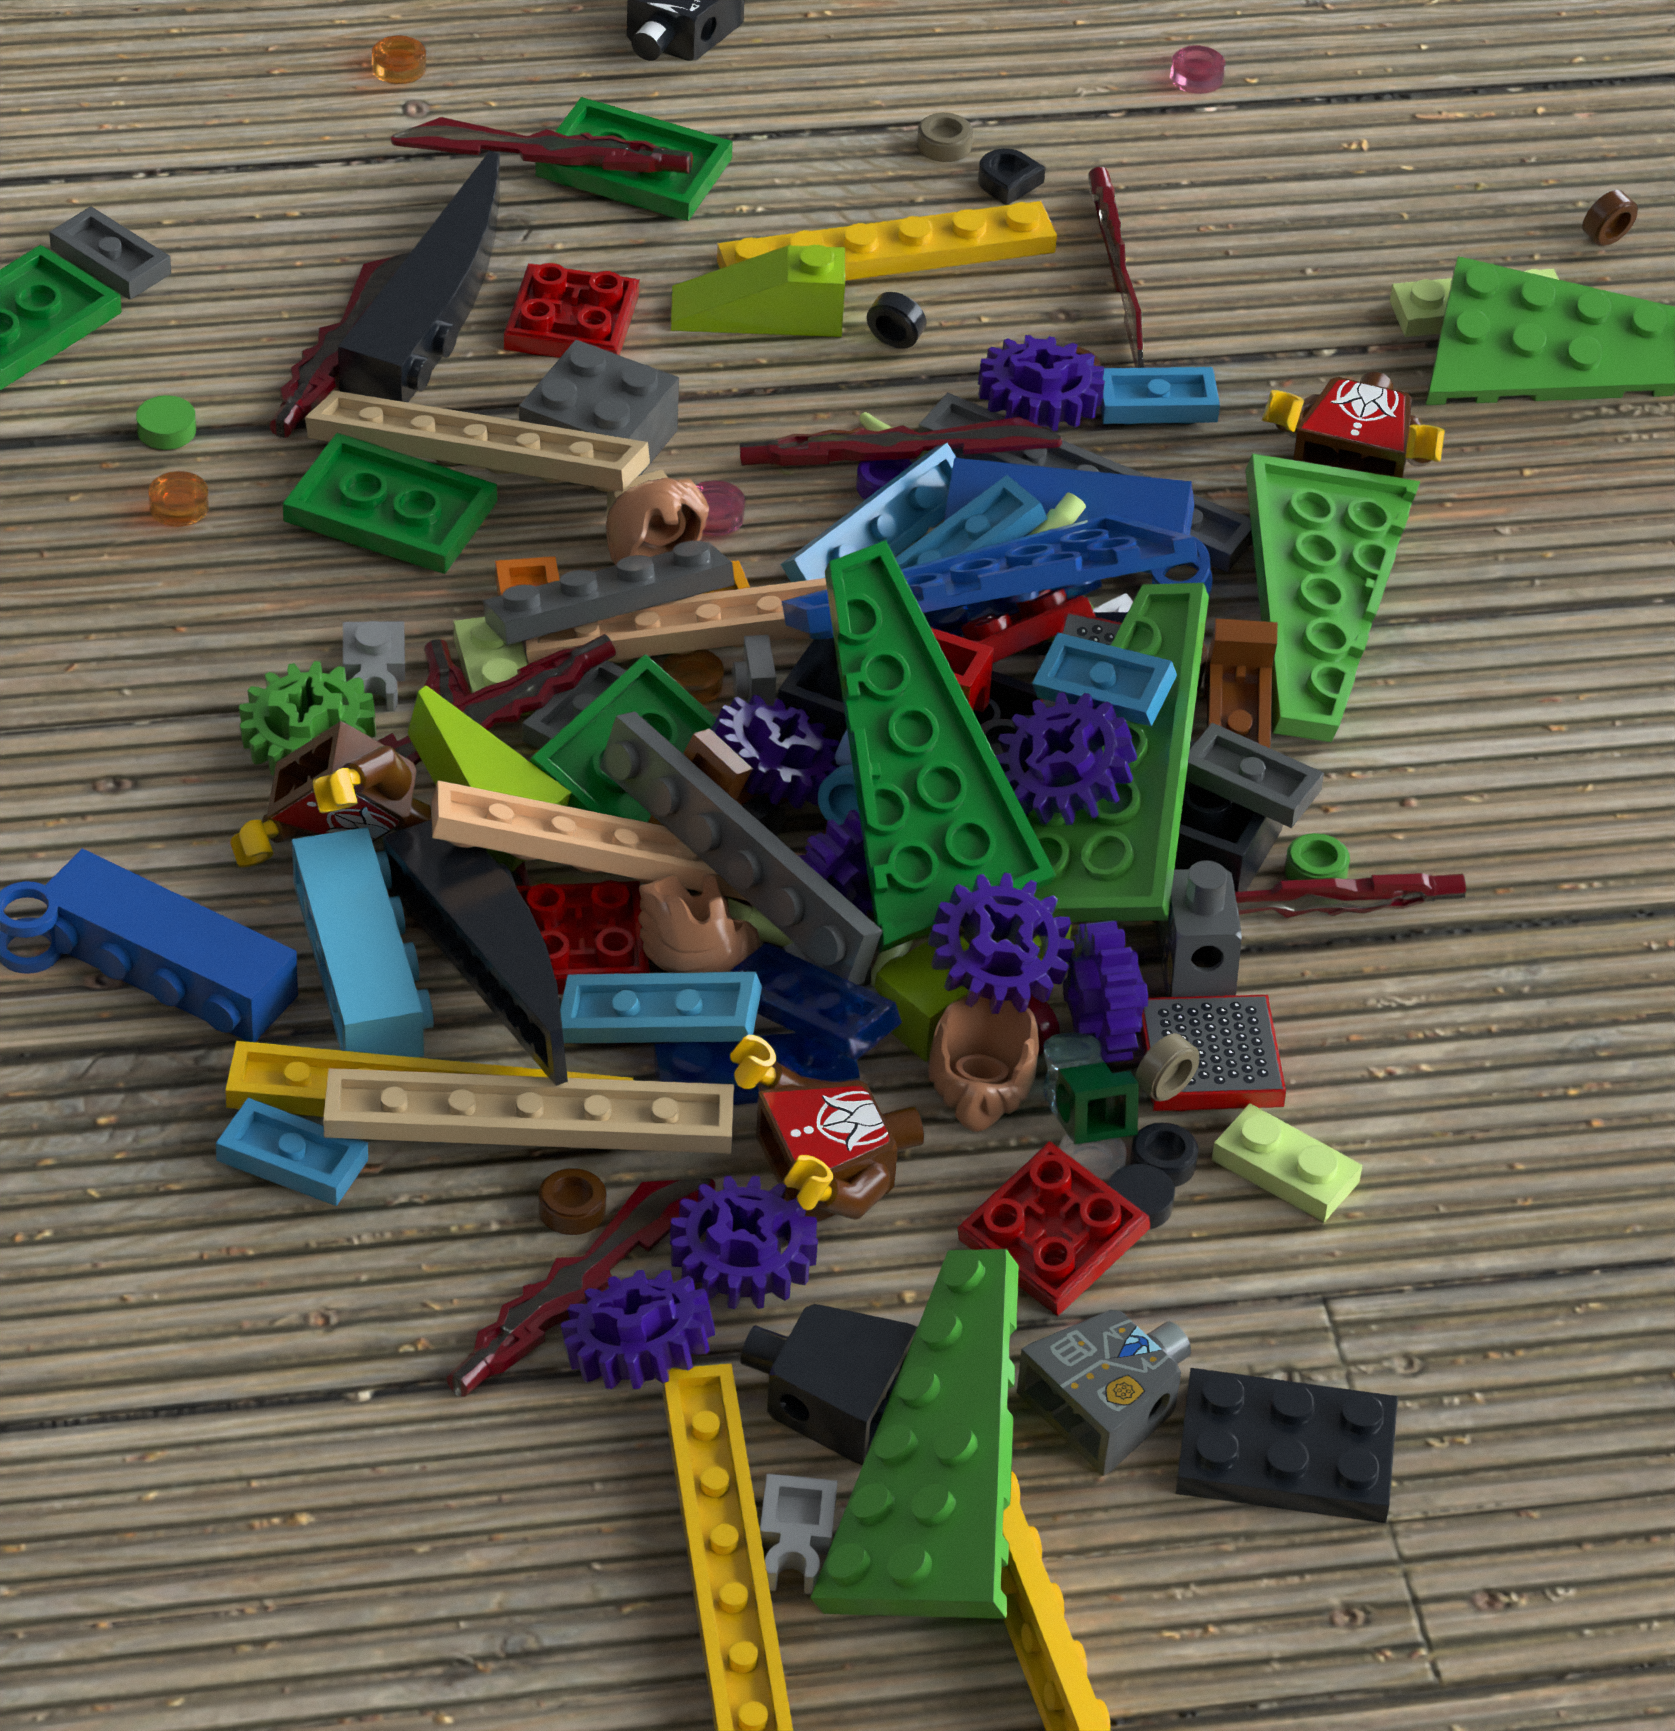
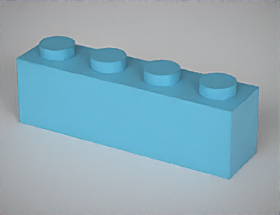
[292,827,434,1057]

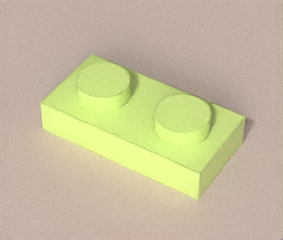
[453,616,537,722]
[1212,1104,1362,1222]

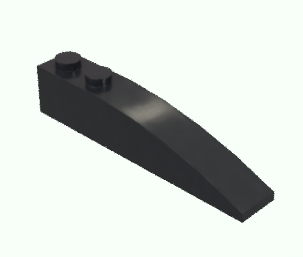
[338,151,500,403]
[382,819,568,1086]

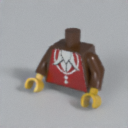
[1261,372,1445,478]
[230,721,431,868]
[730,1035,924,1222]

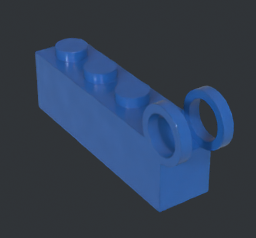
[944,458,1213,597]
[0,848,298,1042]

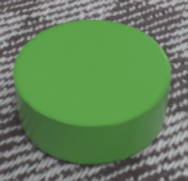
[136,395,196,450]
[1285,833,1350,880]

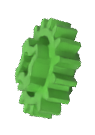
[239,661,377,776]

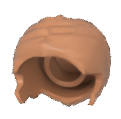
[606,477,709,565]
[638,874,760,973]
[928,995,1039,1132]

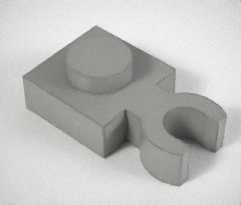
[343,621,405,711]
[760,1474,838,1594]

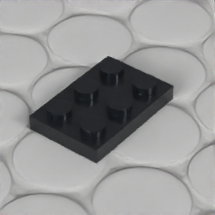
[1175,1368,1398,1523]

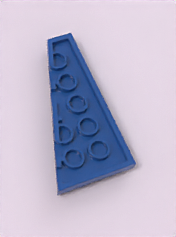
[782,514,1198,639]

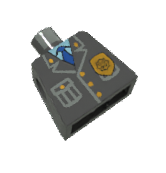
[1155,861,1242,997]
[1016,1310,1191,1476]

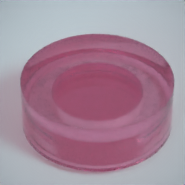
[1170,45,1226,94]
[696,480,745,536]

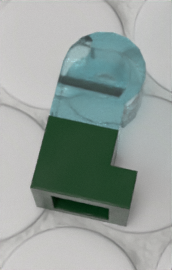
[1043,1032,1139,1145]

